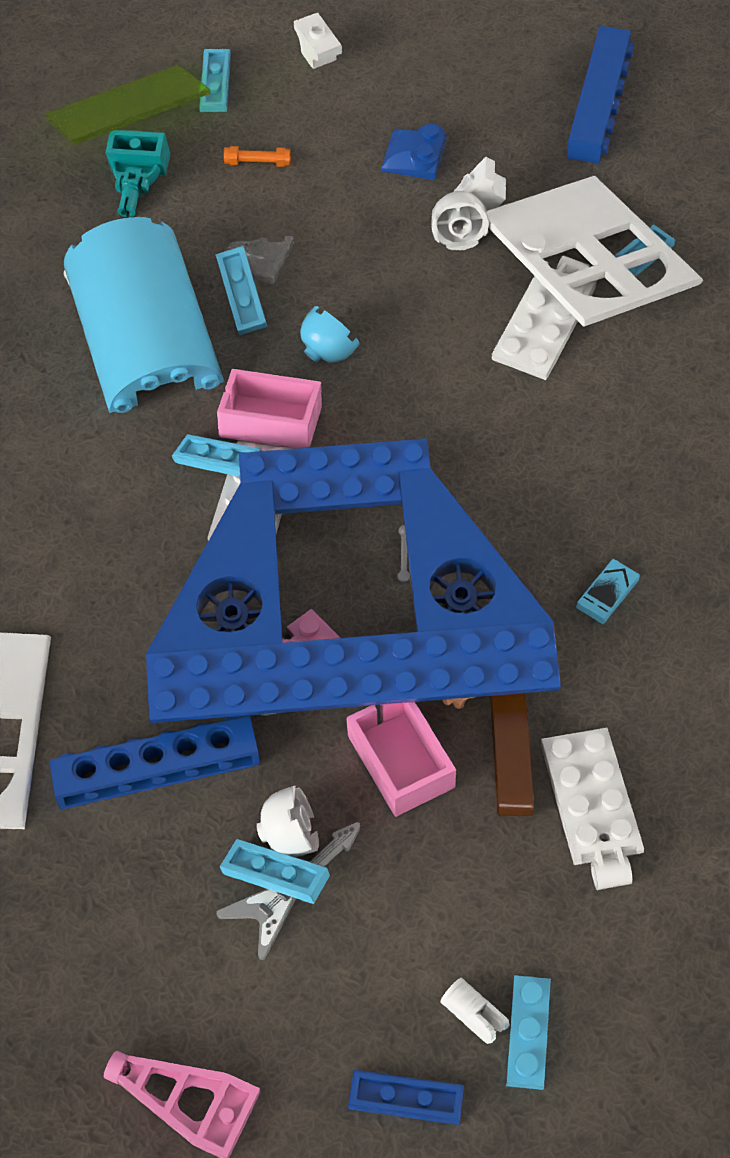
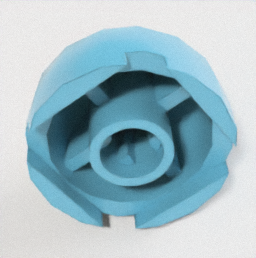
[300,306,360,363]

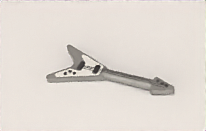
[217,822,360,960]

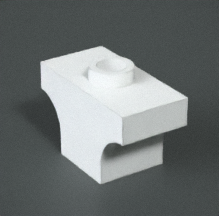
[294,13,342,69]
[454,157,506,211]

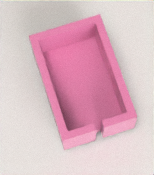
[217,369,322,449]
[347,702,456,817]

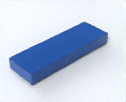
[348,1070,464,1125]

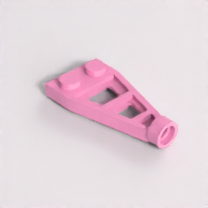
[104,1050,261,1158]

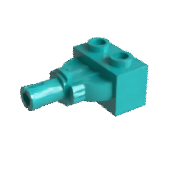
[105,130,170,217]

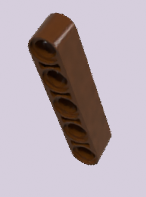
[490,693,534,816]

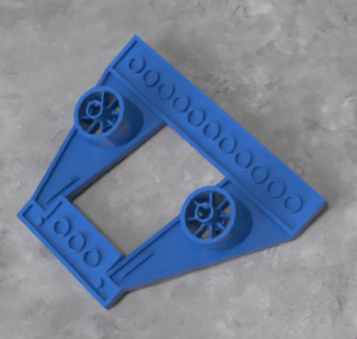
[146,439,561,723]

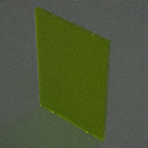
[45,65,211,145]

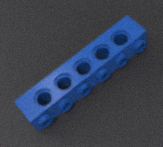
[49,715,260,810]

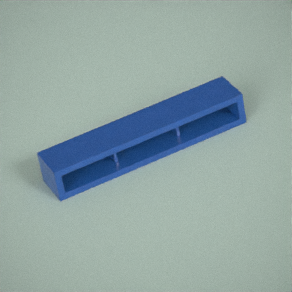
[567,26,634,164]

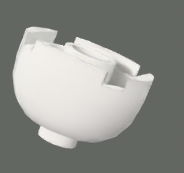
[431,191,489,250]
[257,785,319,857]

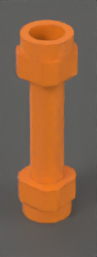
[224,146,291,167]

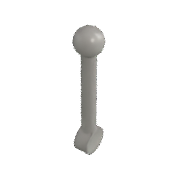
[397,525,410,583]

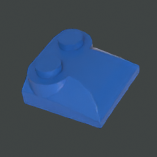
[381,124,447,180]

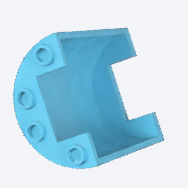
[64,217,224,413]

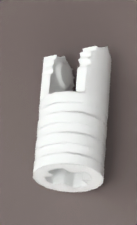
[440,977,510,1044]

